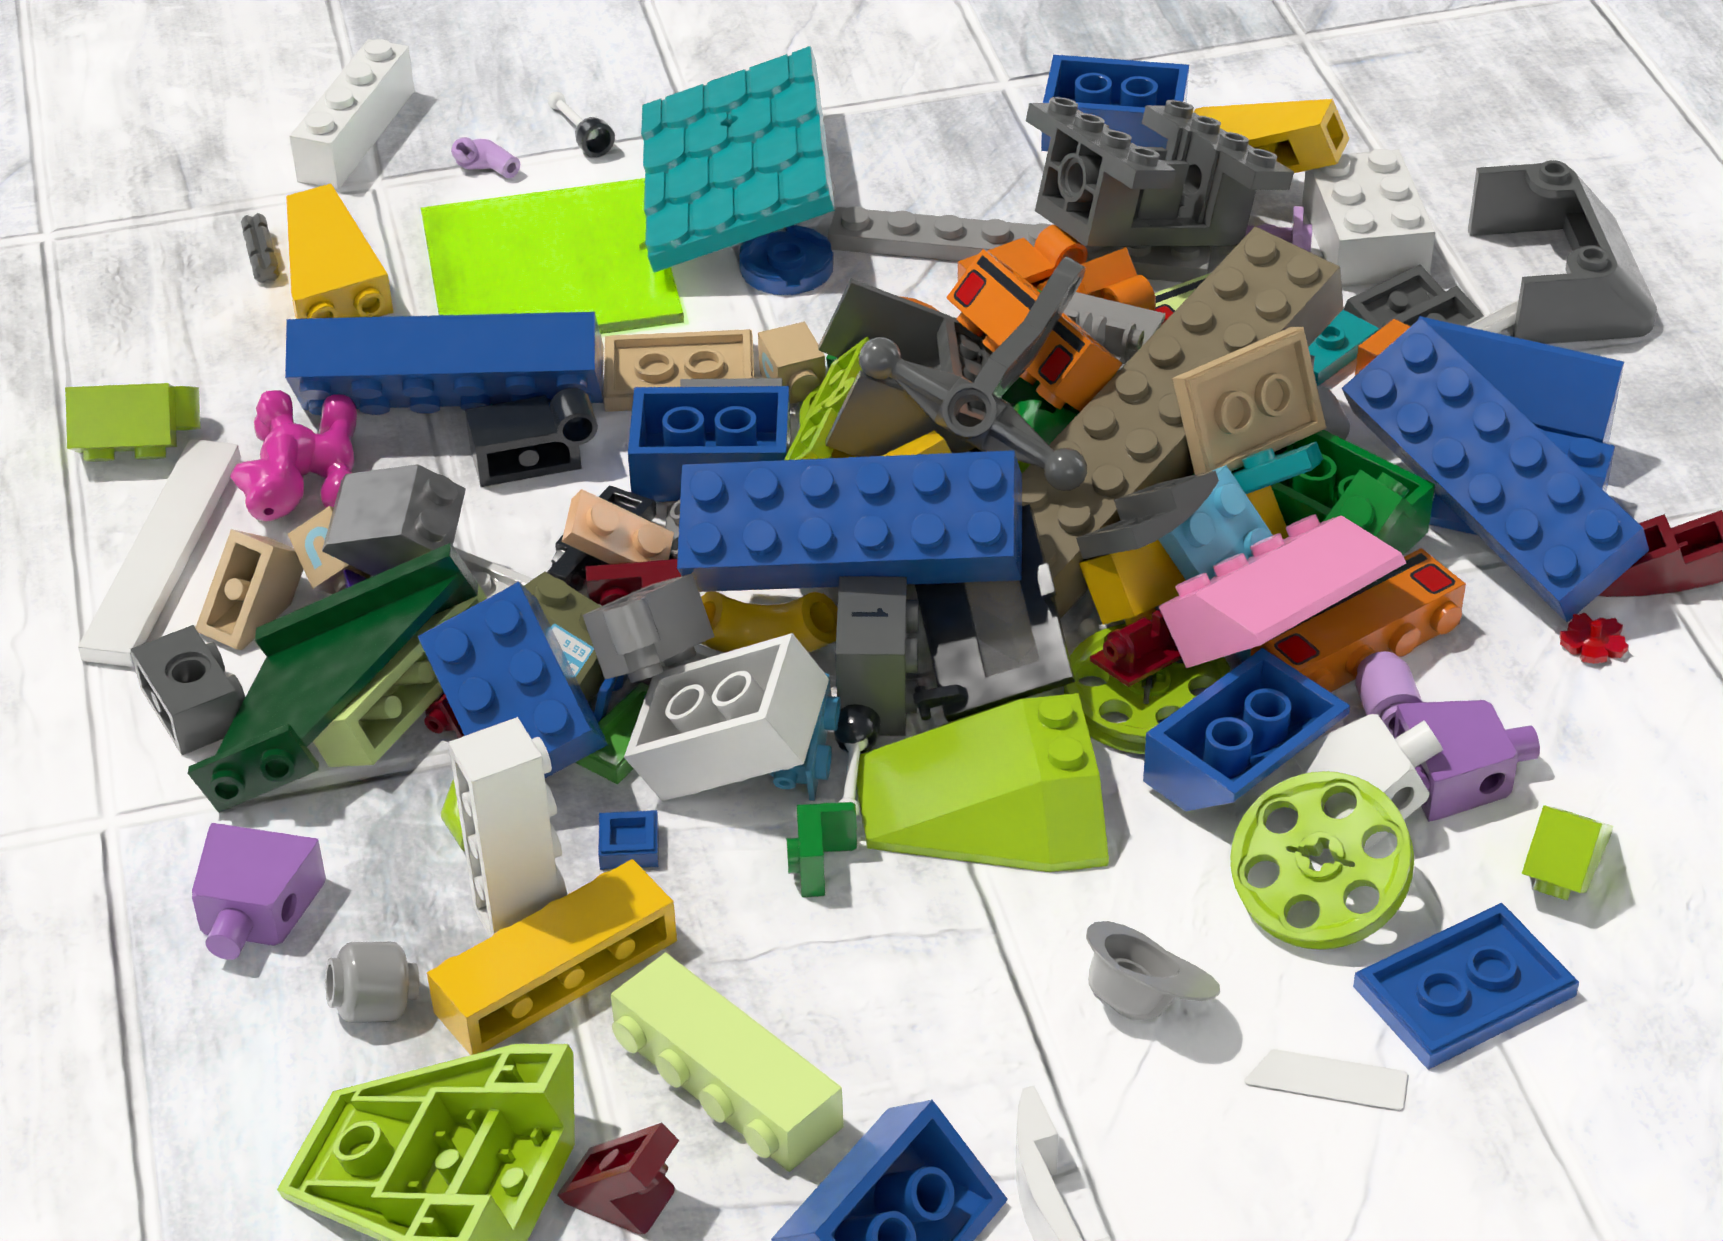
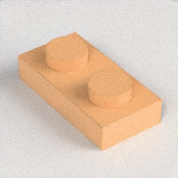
[562,489,674,564]

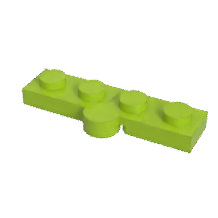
[784,337,869,460]

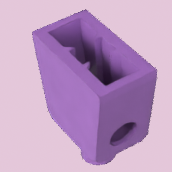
[1393,700,1540,822]
[192,823,326,960]

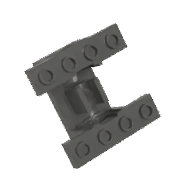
[1025,97,1294,246]

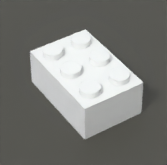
[1302,149,1435,287]
[624,633,829,801]

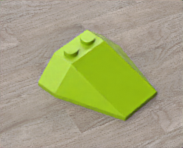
[856,693,1109,872]
[277,1044,575,1241]

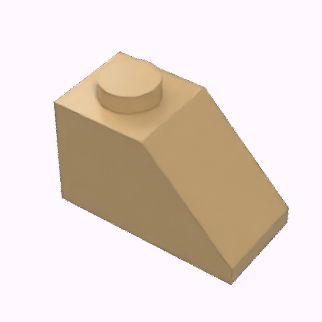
[195,529,304,650]

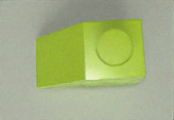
[1521,805,1614,901]

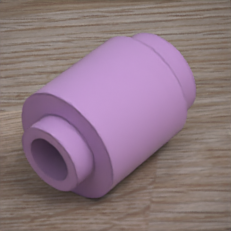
[1355,651,1423,735]

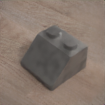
[322,464,466,576]

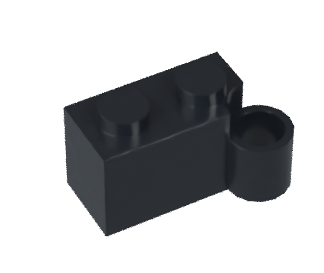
[465,388,598,487]

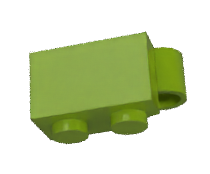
[65,383,201,462]

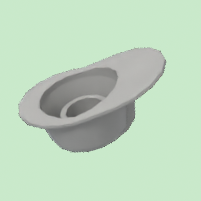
[1086,921,1221,1021]

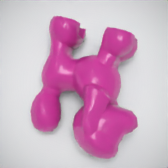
[230,390,357,522]

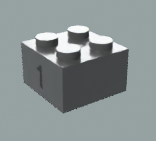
[835,576,918,736]

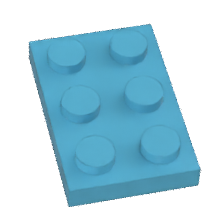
[1158,465,1273,662]

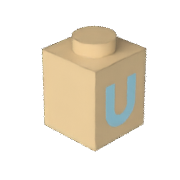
[758,321,826,404]
[288,506,371,594]

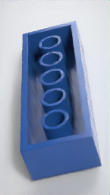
[285,312,604,416]
[1341,318,1649,623]
[677,450,1022,592]

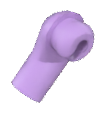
[451,137,521,178]

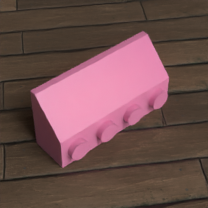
[1159,514,1406,668]

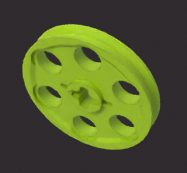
[1064,624,1231,754]
[1230,771,1415,950]

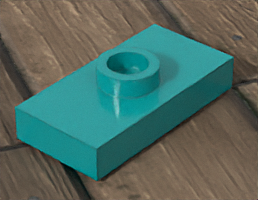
[1308,310,1380,386]
[1232,442,1323,494]

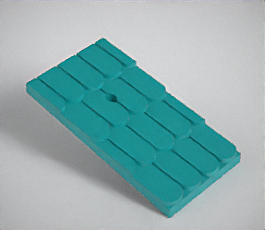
[641,46,835,272]

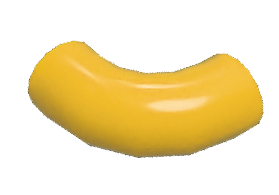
[700,591,838,653]

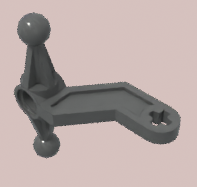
[859,257,1087,491]

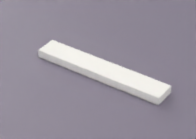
[78,439,241,667]

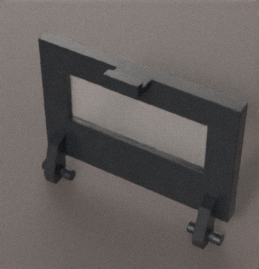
[913,504,1076,722]

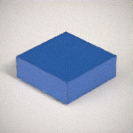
[598,810,659,870]

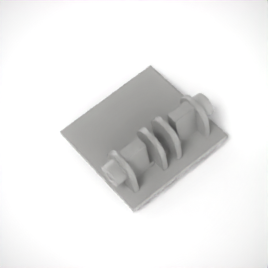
[1064,292,1165,373]

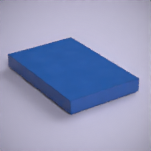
[1353,902,1579,1070]

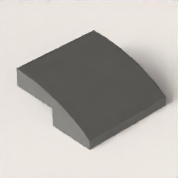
[1343,264,1484,329]
[1076,471,1219,559]

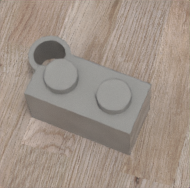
[583,573,715,683]

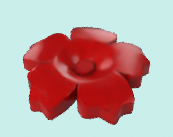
[1559,612,1629,664]

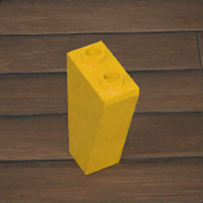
[1194,99,1350,173]
[286,183,394,319]

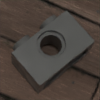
[131,625,245,756]

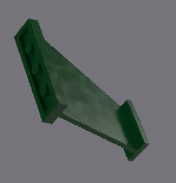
[187,543,478,813]

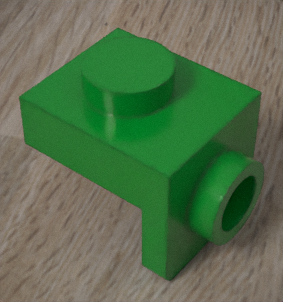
[1323,469,1417,541]
[786,802,857,897]

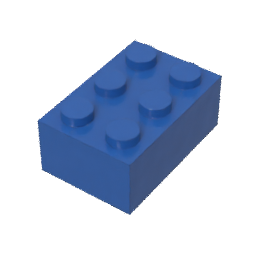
[1041,54,1189,152]
[628,386,791,503]
[418,582,608,778]

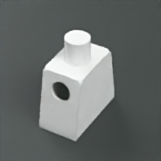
[1293,714,1443,852]

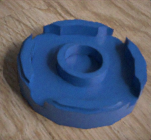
[739,225,834,295]

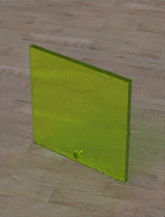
[420,178,684,334]

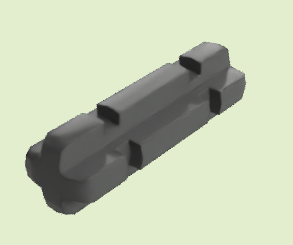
[241,213,280,283]

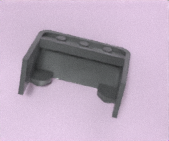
[1468,160,1657,344]
[818,278,1002,457]

